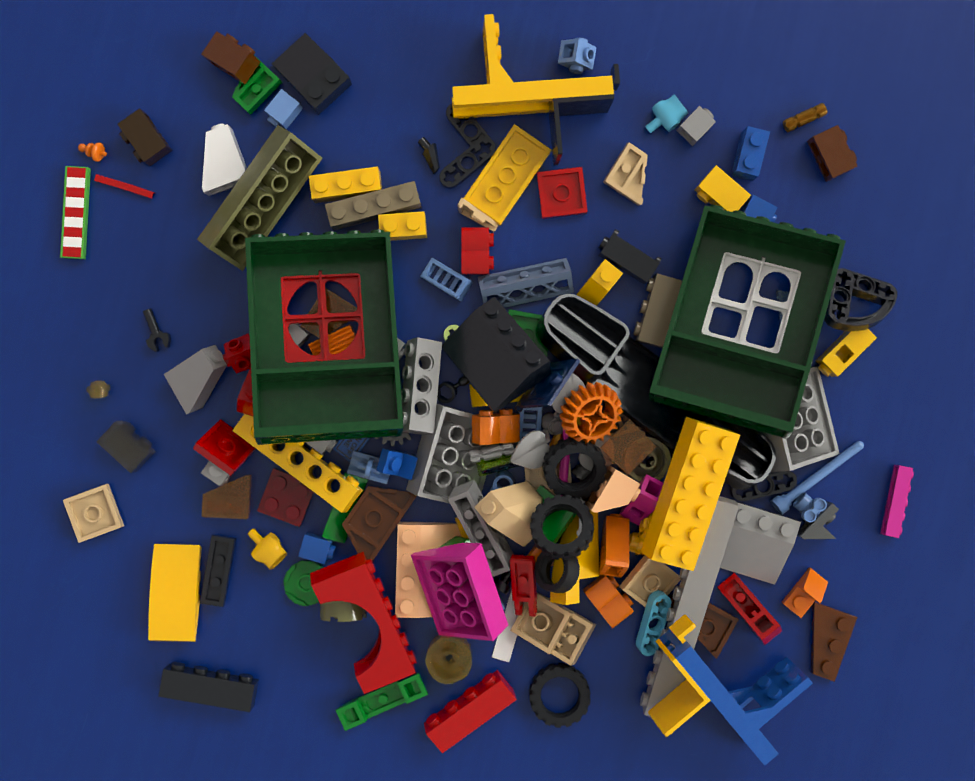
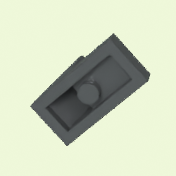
[797,501,839,539]

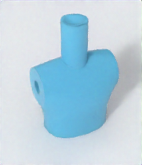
[645,94,689,134]

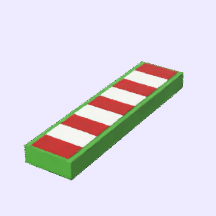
[60,166,91,260]

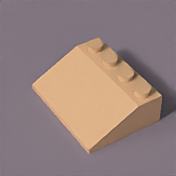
[395,521,462,618]

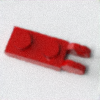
[510,555,537,617]

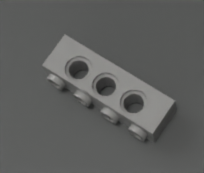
[401,337,442,435]
[448,480,514,577]

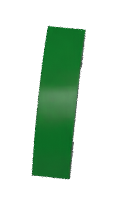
[335,673,428,731]

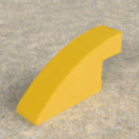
[550,507,599,605]

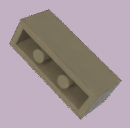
[633,273,682,348]

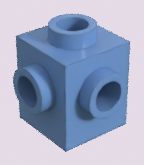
[558,38,596,74]

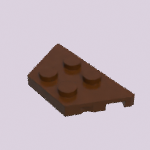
[342,486,417,561]

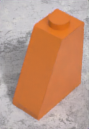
[598,514,629,578]

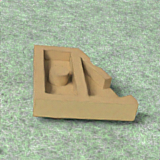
[603,142,648,206]

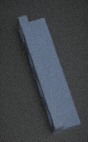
[478,258,574,308]

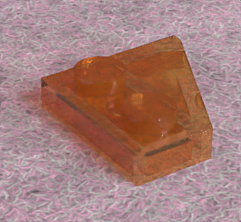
[202,474,252,519]

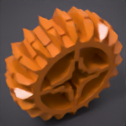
[559,382,623,445]

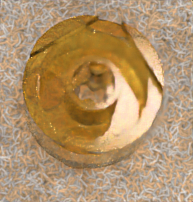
[425,634,472,684]

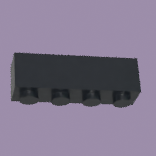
[158,662,259,712]

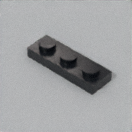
[200,534,236,607]

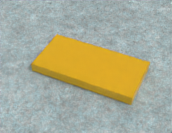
[463,124,552,226]

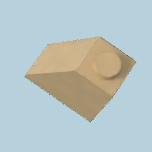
[474,481,543,547]

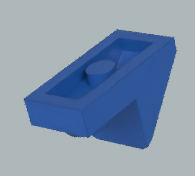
[376,448,418,480]

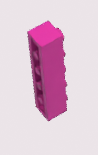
[880,464,914,538]

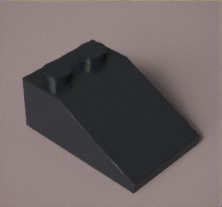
[272,33,352,115]

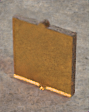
[600,419,656,475]

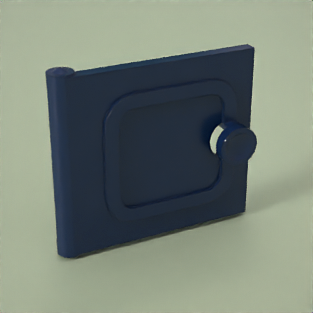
[515,358,580,412]

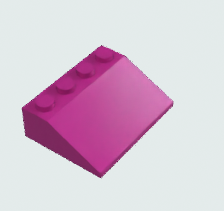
[411,543,508,641]

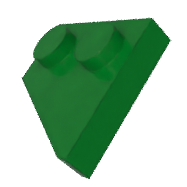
[232,55,282,115]

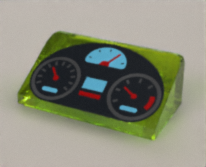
[476,455,520,476]

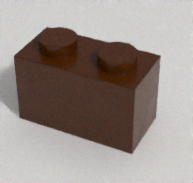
[201,31,260,84]
[807,125,858,182]

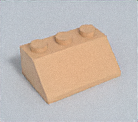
[585,466,641,513]

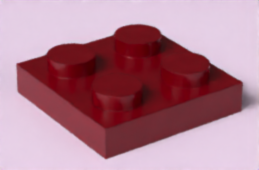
[257,468,314,527]

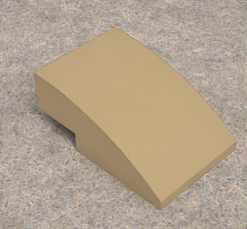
[510,593,596,666]

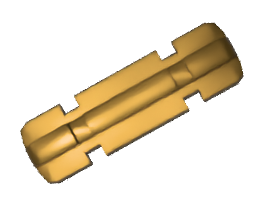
[783,103,828,132]

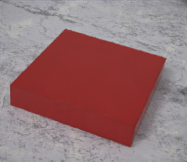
[537,167,588,219]
[193,419,256,476]

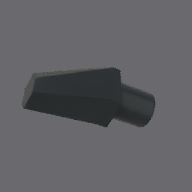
[418,137,440,174]

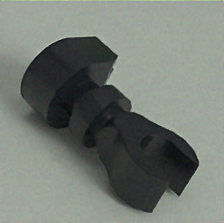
[494,570,511,595]

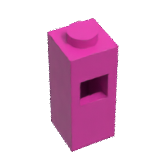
[620,474,663,526]

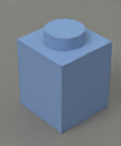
[264,89,303,129]

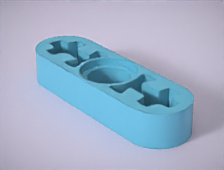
[636,590,671,656]

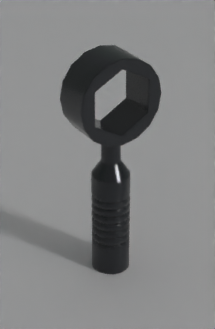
[437,376,469,403]

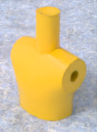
[247,528,287,570]

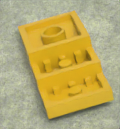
[148,544,202,642]

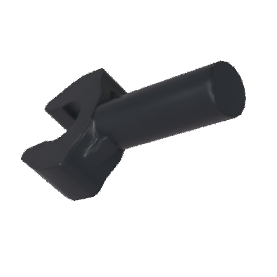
[143,309,171,352]

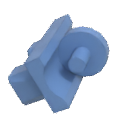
[347,451,390,484]

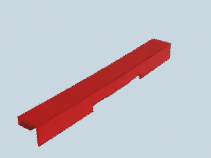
[94,174,154,199]

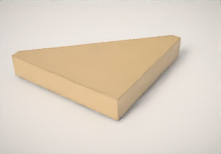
[458,198,498,232]

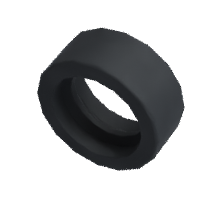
[534,552,580,593]

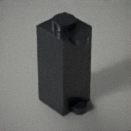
[598,229,662,284]

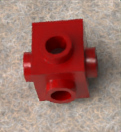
[223,333,251,374]

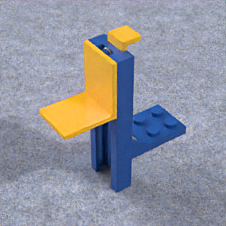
[648,614,813,766]

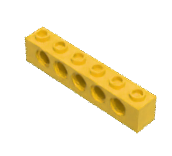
[232,414,363,513]

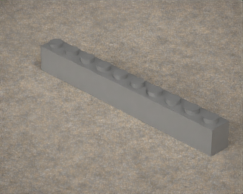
[640,496,739,717]

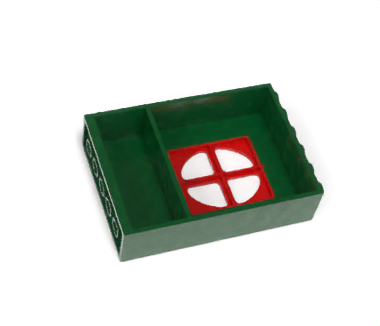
[245,229,404,445]

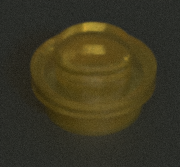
[86,381,110,398]

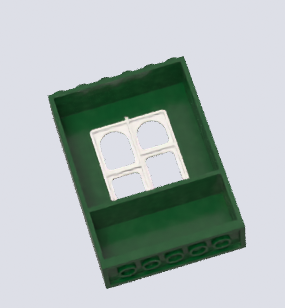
[649,205,846,439]

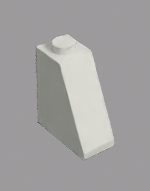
[202,124,247,196]

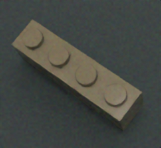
[325,181,422,231]

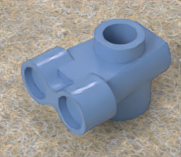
[793,492,827,522]

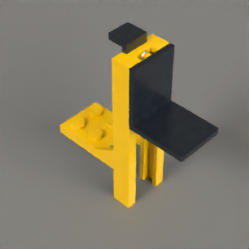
[452,14,620,166]

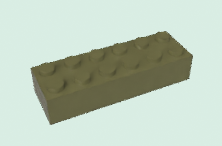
[197,125,322,271]

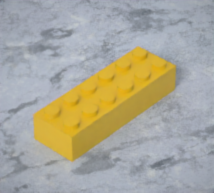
[641,417,740,571]

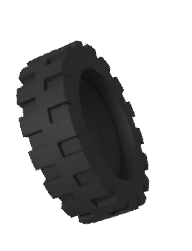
[542,437,607,499]
[530,494,594,560]
[529,663,591,728]

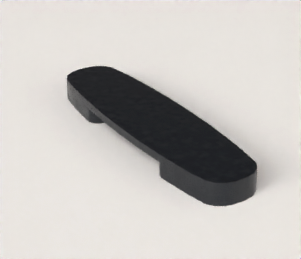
[537,293,776,490]

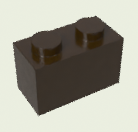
[117,108,173,166]

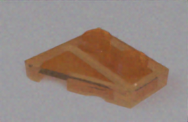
[300,288,357,338]

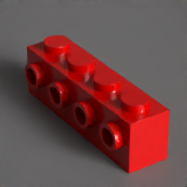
[424,669,517,753]

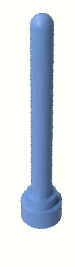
[771,441,864,515]

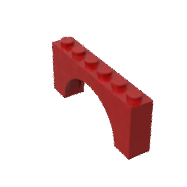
[310,552,417,694]

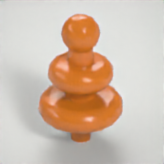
[78,143,107,162]

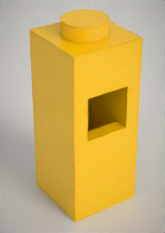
[815,329,877,377]

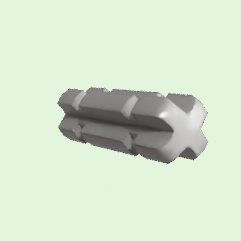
[469,443,514,464]

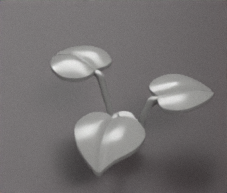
[510,373,614,471]

